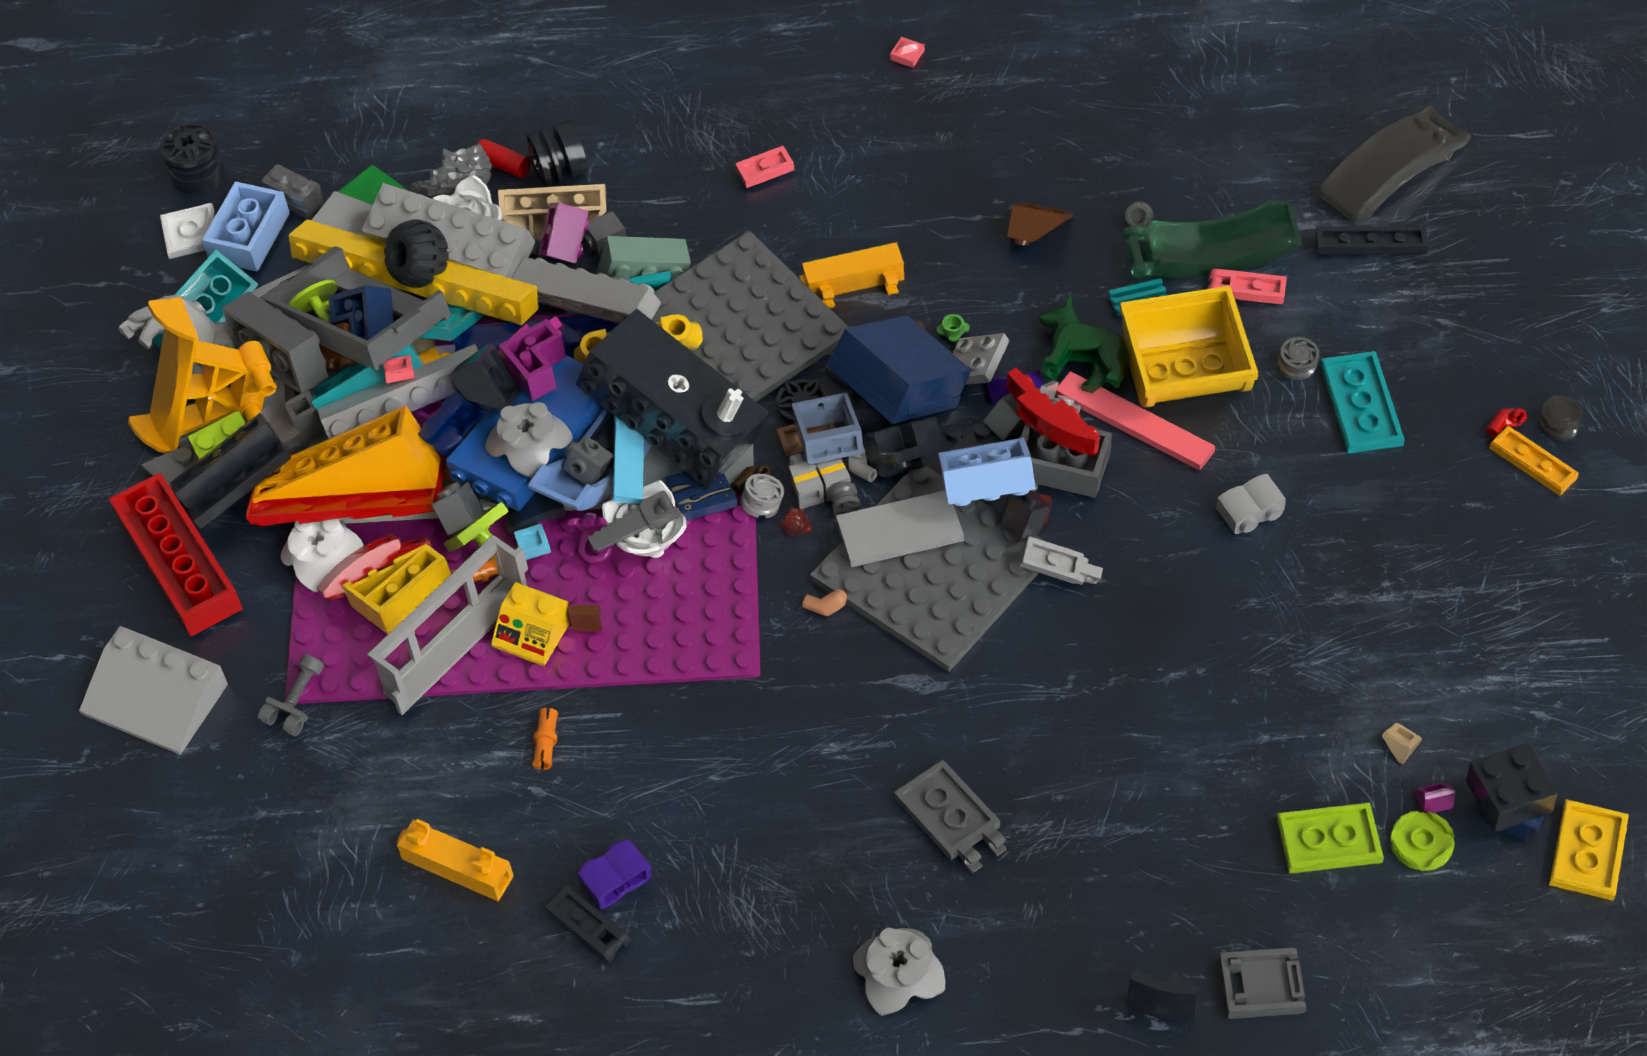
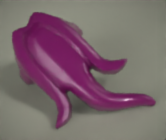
[567,513,613,564]

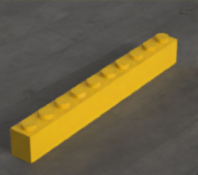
[289,219,539,325]

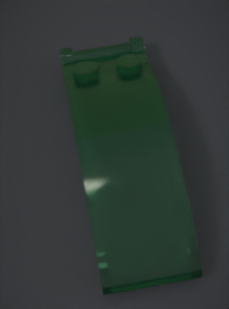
[1123,200,1302,278]

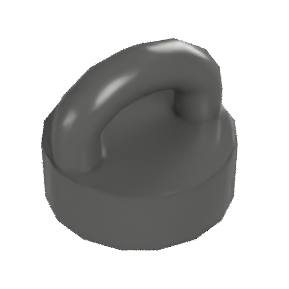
[1125,201,1153,229]

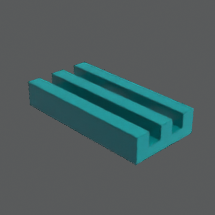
[1108,278,1166,317]

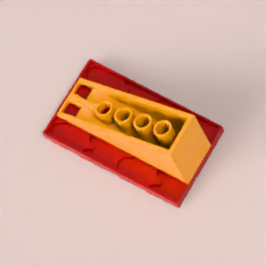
[245,405,448,526]

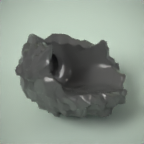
[410,145,492,198]

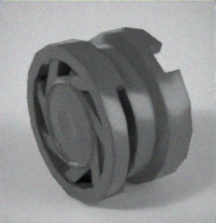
[1278,337,1319,380]

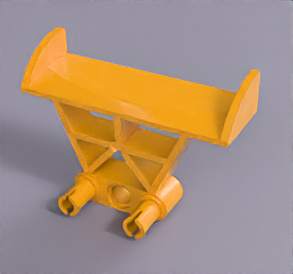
[128,297,277,454]

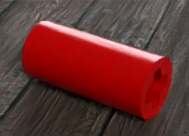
[477,139,531,179]

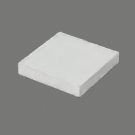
[160,203,215,259]

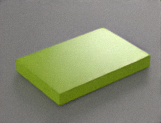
[1276,803,1384,874]

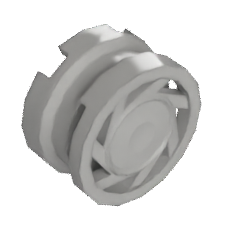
[740,474,784,518]

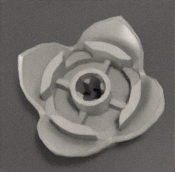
[485,402,573,479]
[853,928,945,1015]

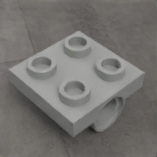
[953,333,1010,385]

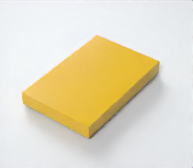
[1549,799,1629,901]

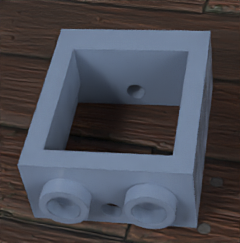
[792,392,864,465]

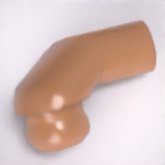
[802,589,847,616]

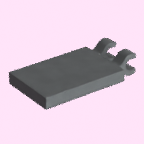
[894,760,1007,874]

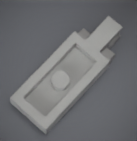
[1020,536,1103,585]

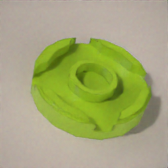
[1390,811,1455,871]

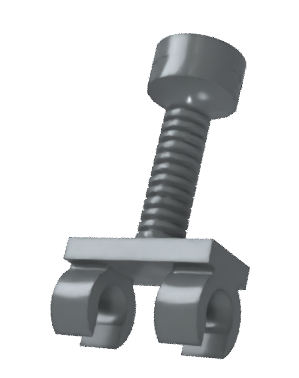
[258,654,325,737]

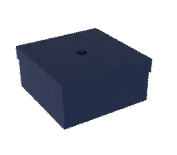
[827,315,972,424]

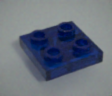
[418,392,486,458]

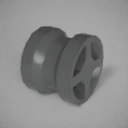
[828,482,861,515]

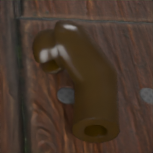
[730,465,771,495]

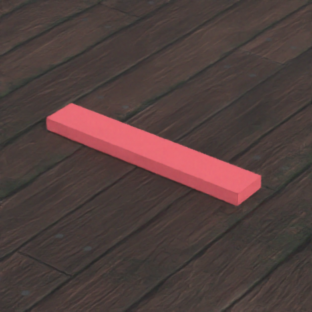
[1055,371,1215,471]

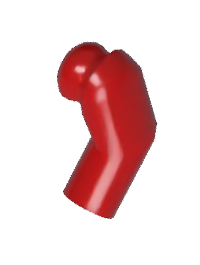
[1485,408,1527,438]

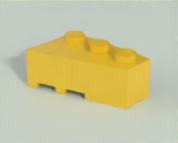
[342,544,451,634]

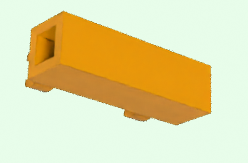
[799,242,904,308]
[397,819,514,901]

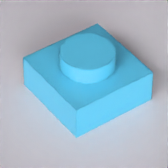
[514,524,551,560]

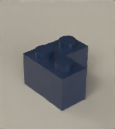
[329,285,393,341]

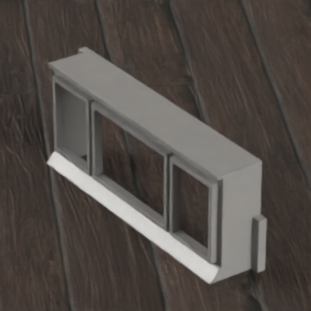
[368,535,528,715]

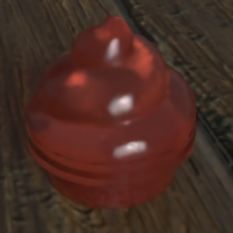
[780,507,811,536]

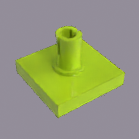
[443,502,508,559]

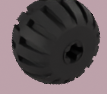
[384,219,449,288]

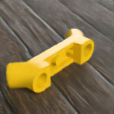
[574,314,703,363]

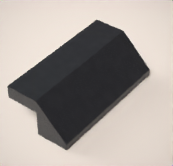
[170,413,291,529]

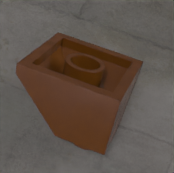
[1007,202,1074,246]

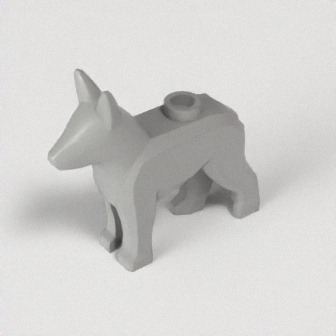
[118,295,235,363]

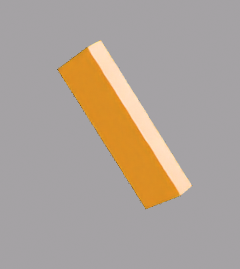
[1489,426,1579,496]

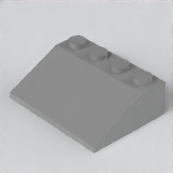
[79,626,228,755]

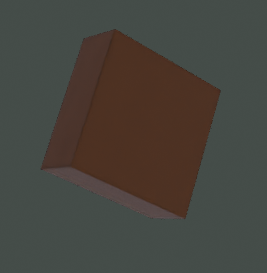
[569,605,603,631]

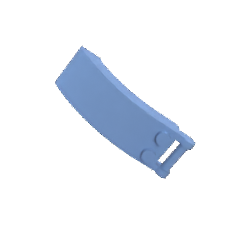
[528,409,652,511]

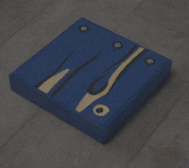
[665,472,737,521]

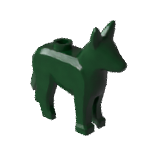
[1039,294,1128,393]

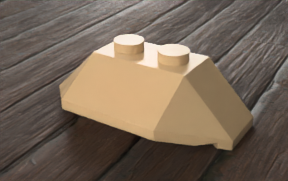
[498,184,607,241]

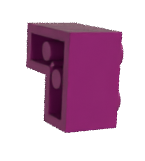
[499,319,566,401]

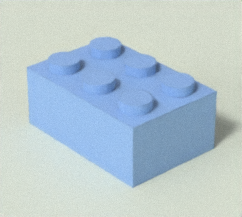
[202,182,290,272]
[938,438,1036,506]

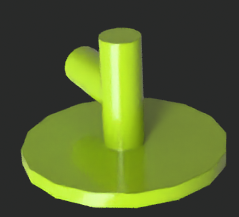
[288,280,338,324]

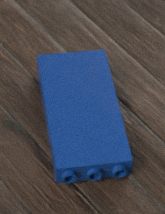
[446,356,604,512]

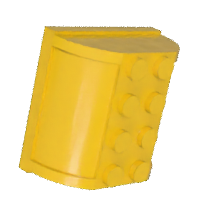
[1120,286,1258,408]

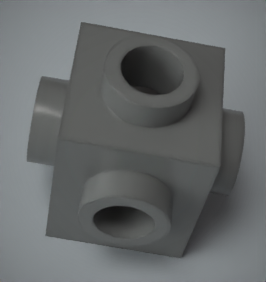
[562,436,614,485]

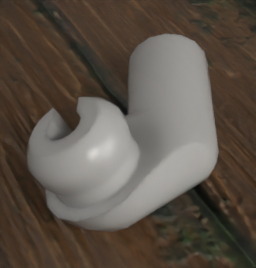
[848,446,877,482]

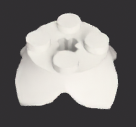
[432,175,502,220]
[602,480,687,558]
[281,519,363,592]

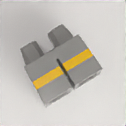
[789,453,851,509]

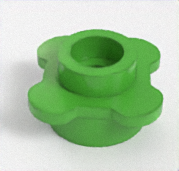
[937,314,970,343]

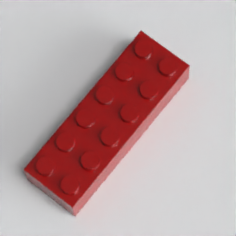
[109,472,243,637]

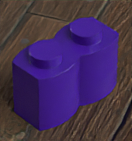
[578,839,652,910]

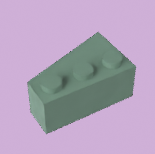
[596,236,691,280]

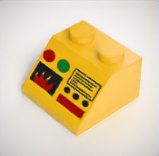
[491,582,571,666]

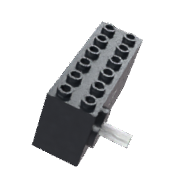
[575,308,770,489]

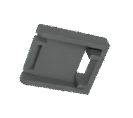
[1219,948,1307,1019]

